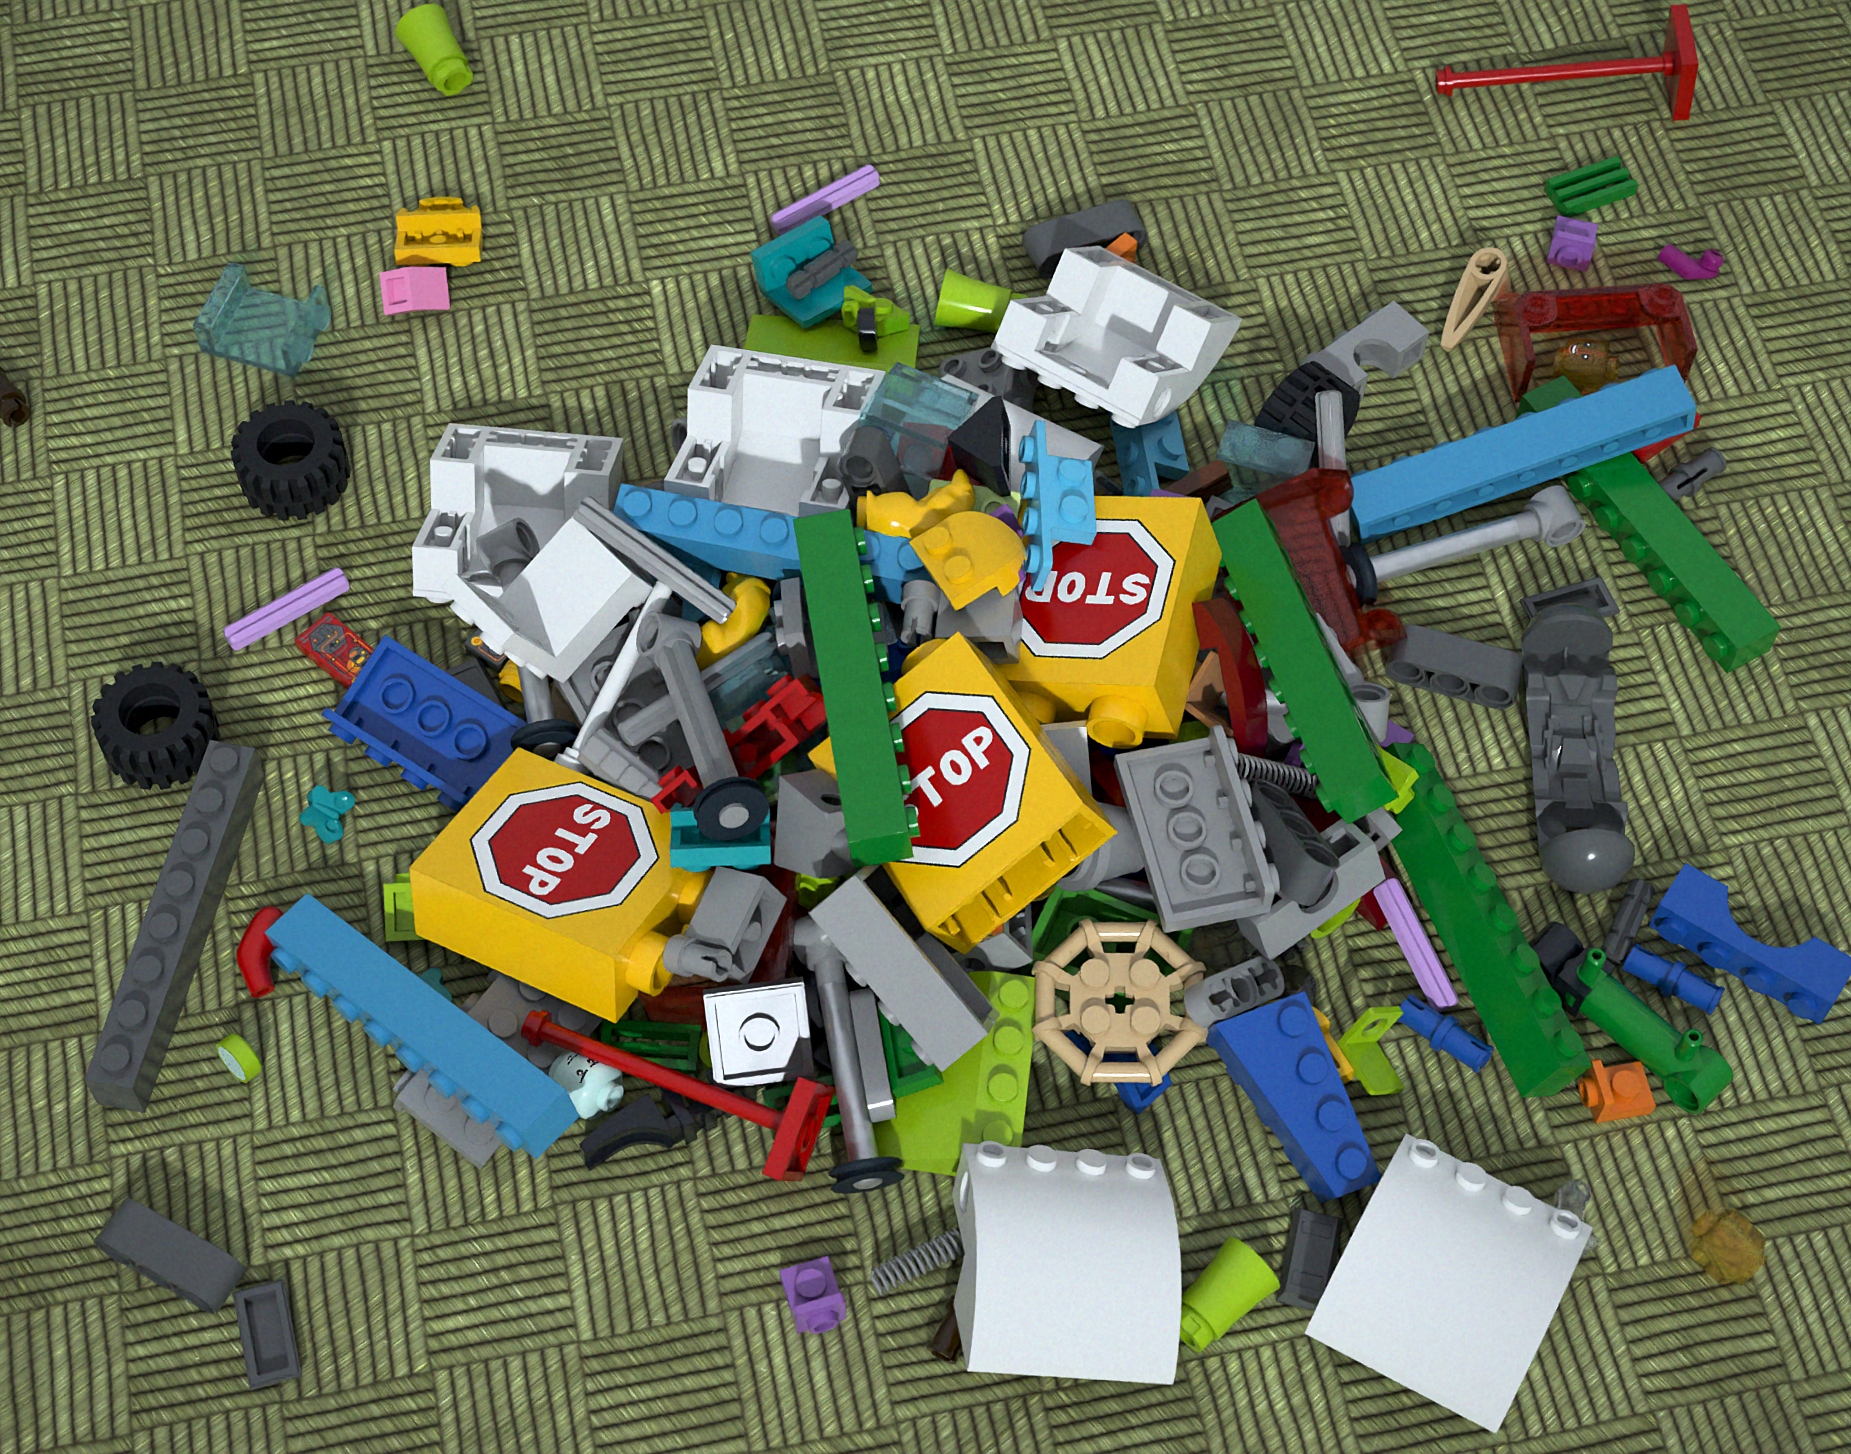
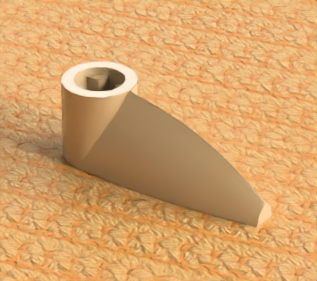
[1440,247,1511,352]

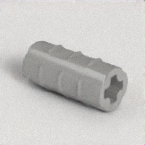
[577,727,665,803]

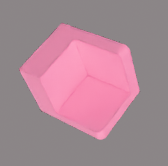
[379,267,450,315]

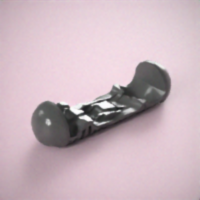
[1521,602,1635,894]

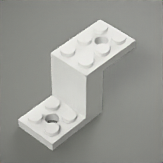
[441,515,682,683]

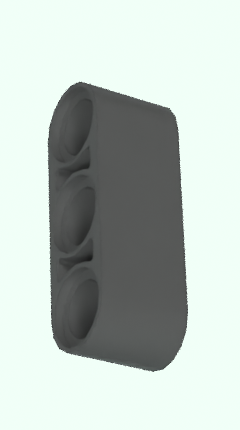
[1022,199,1149,279]
[838,426,913,513]
[1385,624,1524,709]
[1249,779,1340,906]
[94,1198,247,1315]

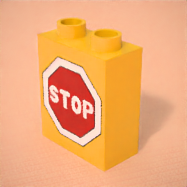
[996,496,1222,749]
[807,631,1118,955]
[409,747,716,1023]

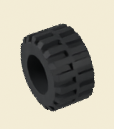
[1249,361,1361,482]
[231,400,350,521]
[91,662,220,790]

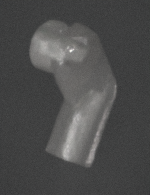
[1553,1179,1601,1258]

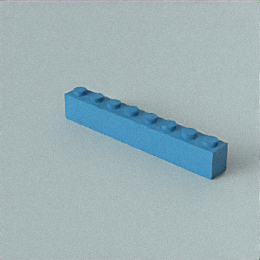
[1347,365,1697,545]
[613,483,940,604]
[265,893,580,1160]

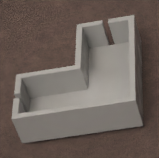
[809,864,1000,1072]

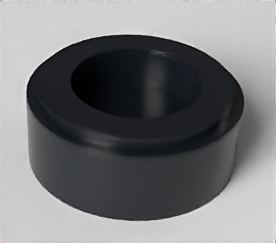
[857,307,878,351]

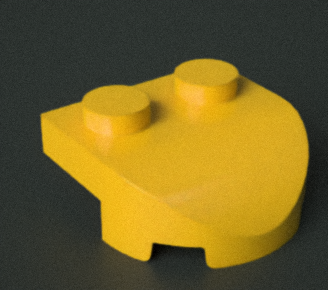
[394,197,483,267]
[909,511,1027,611]

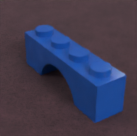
[1648,863,1851,1025]

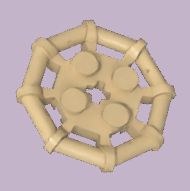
[1031,918,1208,1087]

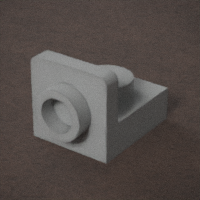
[1352,807,1403,852]

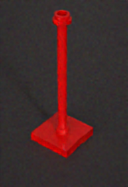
[1435,4,1699,121]
[521,1010,836,1182]

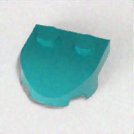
[670,794,771,872]

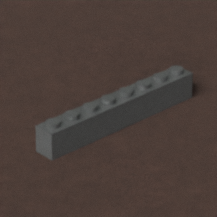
[84,740,265,1113]

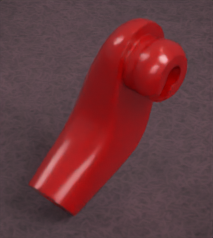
[236,906,284,998]

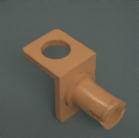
[1185,650,1234,738]

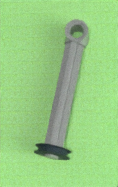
[636,611,769,841]

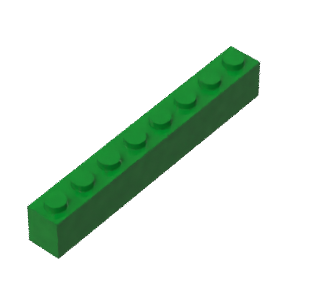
[1515,375,1781,673]
[1211,498,1399,825]
[793,509,920,868]
[1384,742,1593,1098]

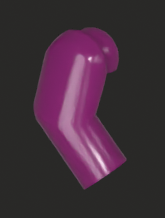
[1657,243,1724,280]

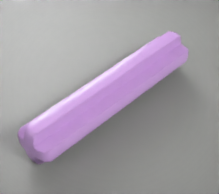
[771,164,880,236]
[223,567,350,650]
[1373,878,1459,1013]

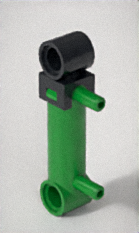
[1528,921,1734,1114]

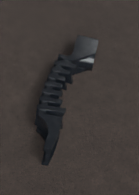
[579,960,864,1172]

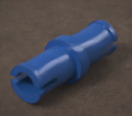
[1622,943,1725,1016]
[1397,994,1494,1074]

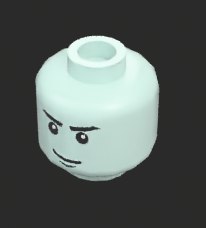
[548,1051,624,1120]

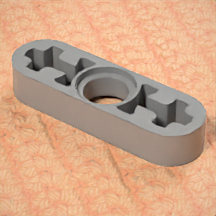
[1184,955,1284,1028]
[849,987,897,1123]

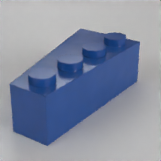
[1206,991,1381,1204]

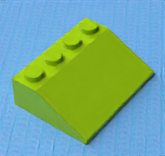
[744,314,920,429]
[873,971,1035,1176]

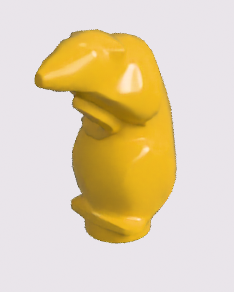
[857,469,976,539]
[695,572,771,672]

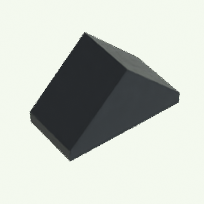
[947,396,1011,497]

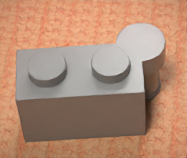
[901,580,1023,664]
[662,866,787,985]

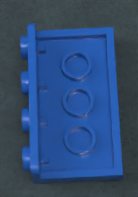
[321,635,528,813]

